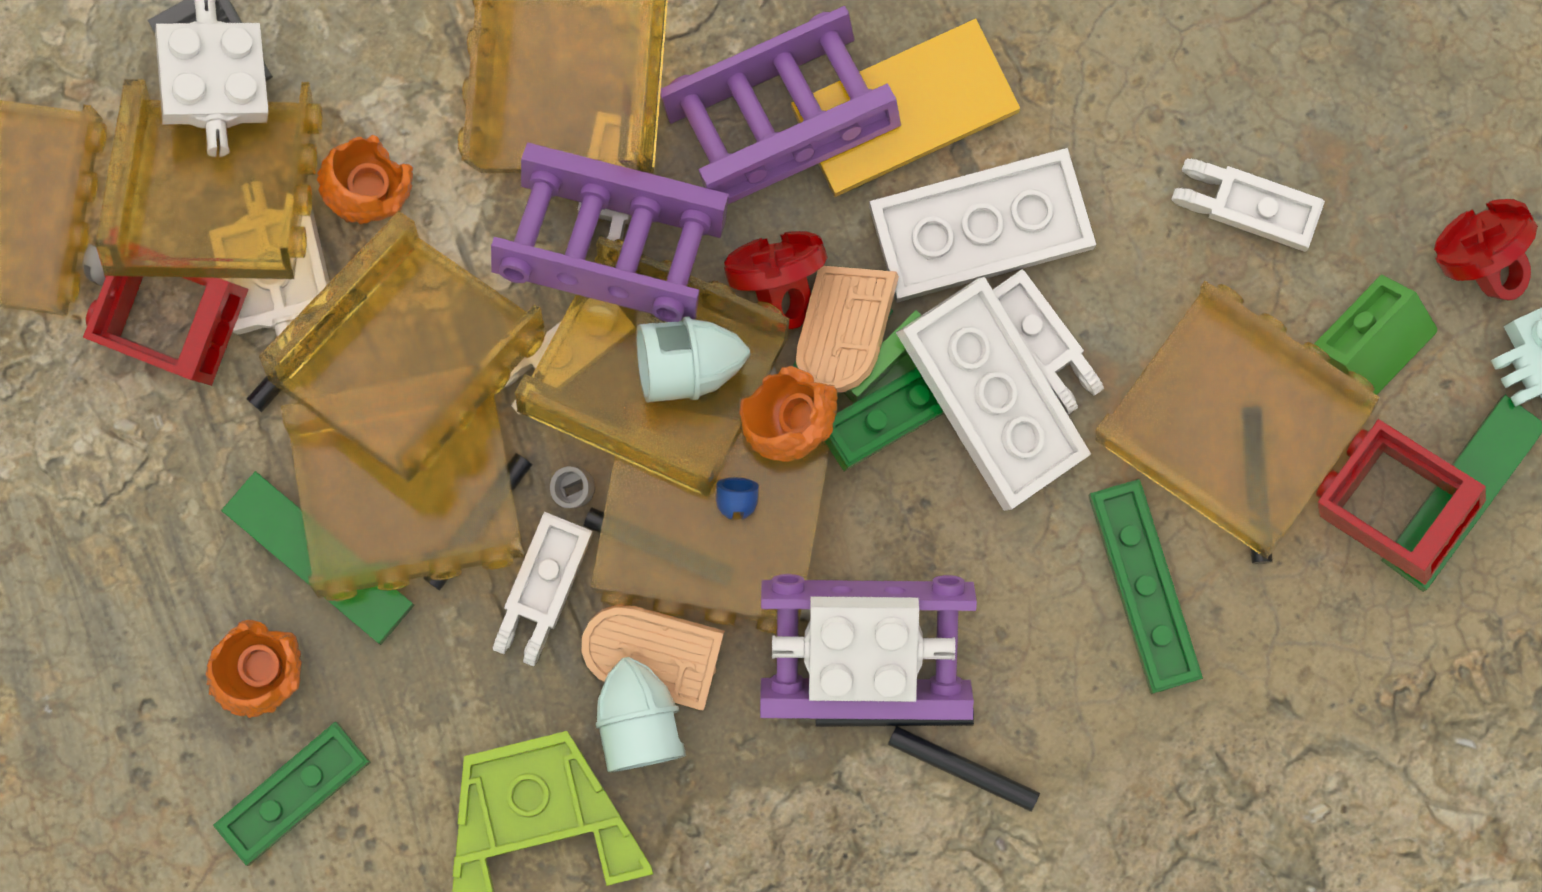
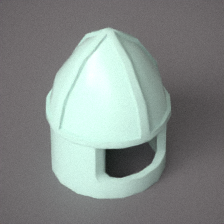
[636,317,750,402]
[595,657,686,772]

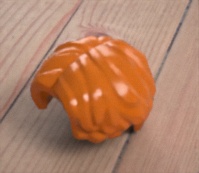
[317,135,413,225]
[739,366,838,462]
[205,620,302,718]

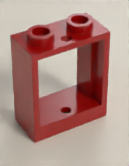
[83,240,249,386]
[1316,419,1486,585]

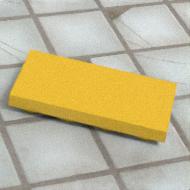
[791,18,1020,197]

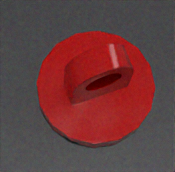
[1434,199,1538,301]
[724,231,828,329]

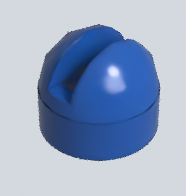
[716,477,759,520]

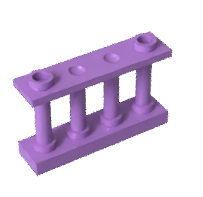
[658,6,901,204]
[491,142,729,322]
[760,574,977,720]

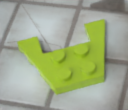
[452,731,654,892]

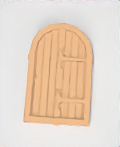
[796,266,899,393]
[581,604,725,711]

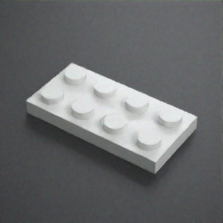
[869,148,1096,303]
[896,277,1091,511]

